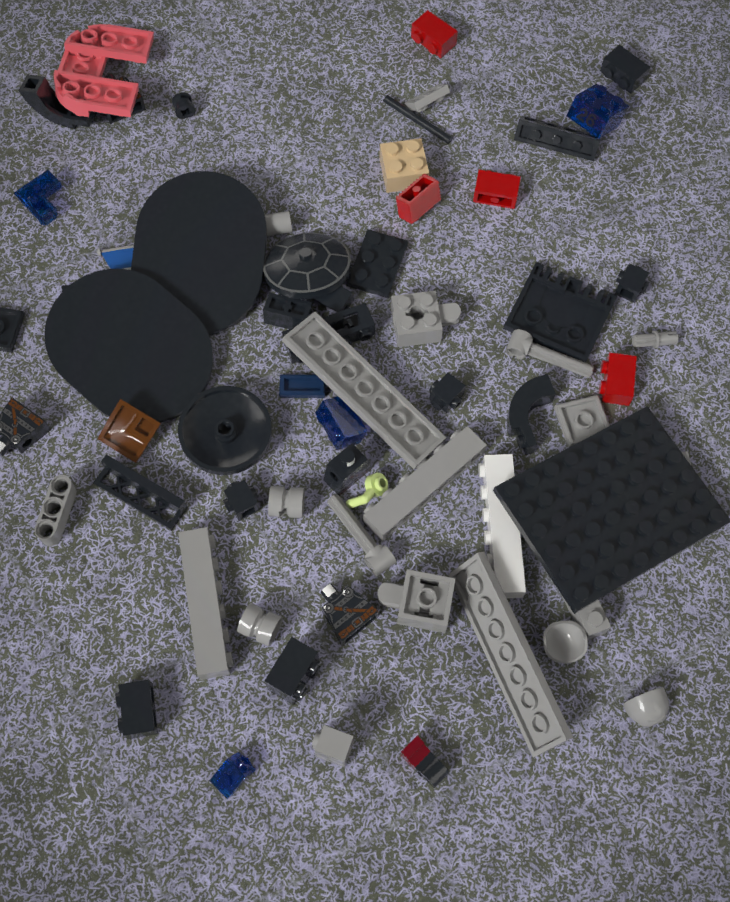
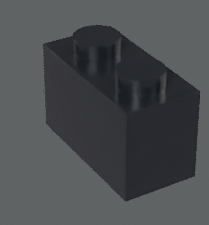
[600,44,651,94]
[115,679,158,739]

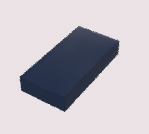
[279,374,325,398]

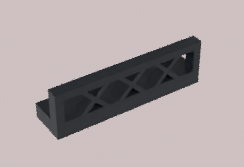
[514,116,601,161]
[93,454,188,531]

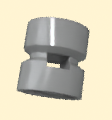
[268,486,305,518]
[237,603,283,647]

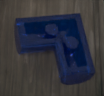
[14,170,62,226]

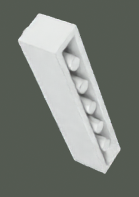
[478,454,526,598]

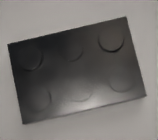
[347,229,408,298]

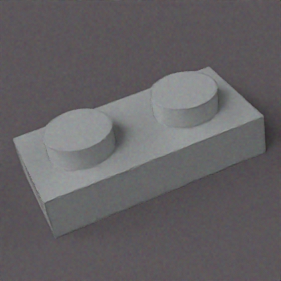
[405,84,450,112]

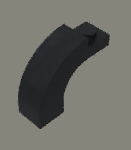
[18,74,97,129]
[506,374,556,455]

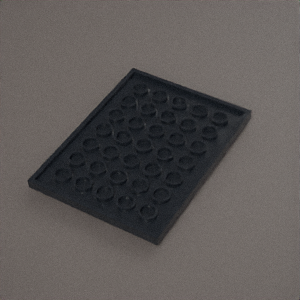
[493,406,730,614]

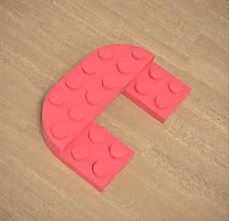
[54,24,154,117]

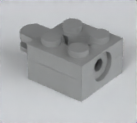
[391,291,461,347]
[377,569,456,633]

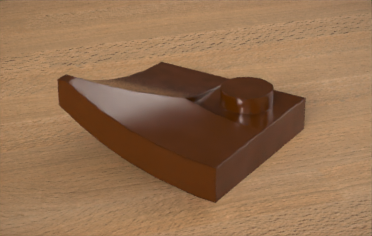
[98,399,161,463]

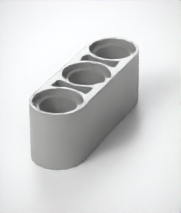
[34,475,77,546]

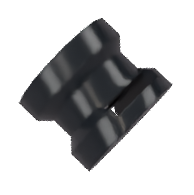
[172,92,196,119]

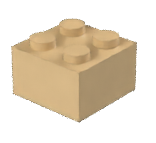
[379,138,429,193]

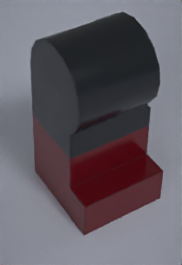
[400,735,449,788]

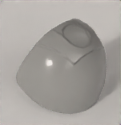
[543,621,588,664]
[623,687,669,727]

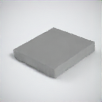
[554,395,610,448]

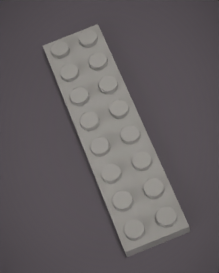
[282,312,446,469]
[448,551,573,758]

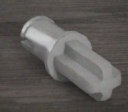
[632,331,678,348]

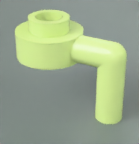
[346,473,388,509]

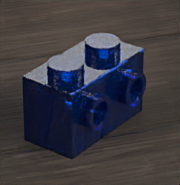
[315,396,368,450]

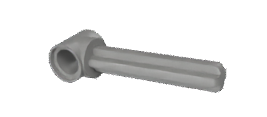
[506,329,594,378]
[327,495,397,577]

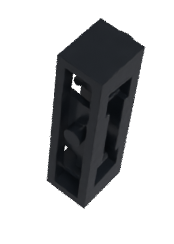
[281,303,375,364]

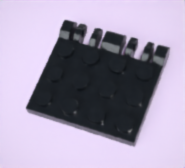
[503,261,618,363]

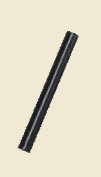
[383,95,453,144]

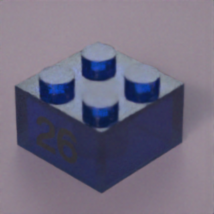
[566,83,629,139]

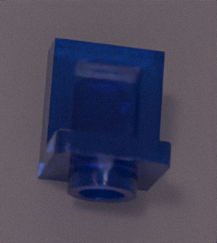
[209,752,256,799]

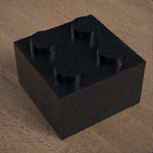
[264,637,321,705]

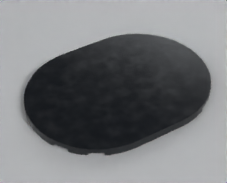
[131,171,267,336]
[44,269,214,423]

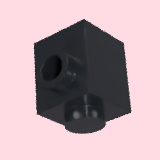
[615,264,650,303]
[429,372,466,413]
[223,479,260,521]

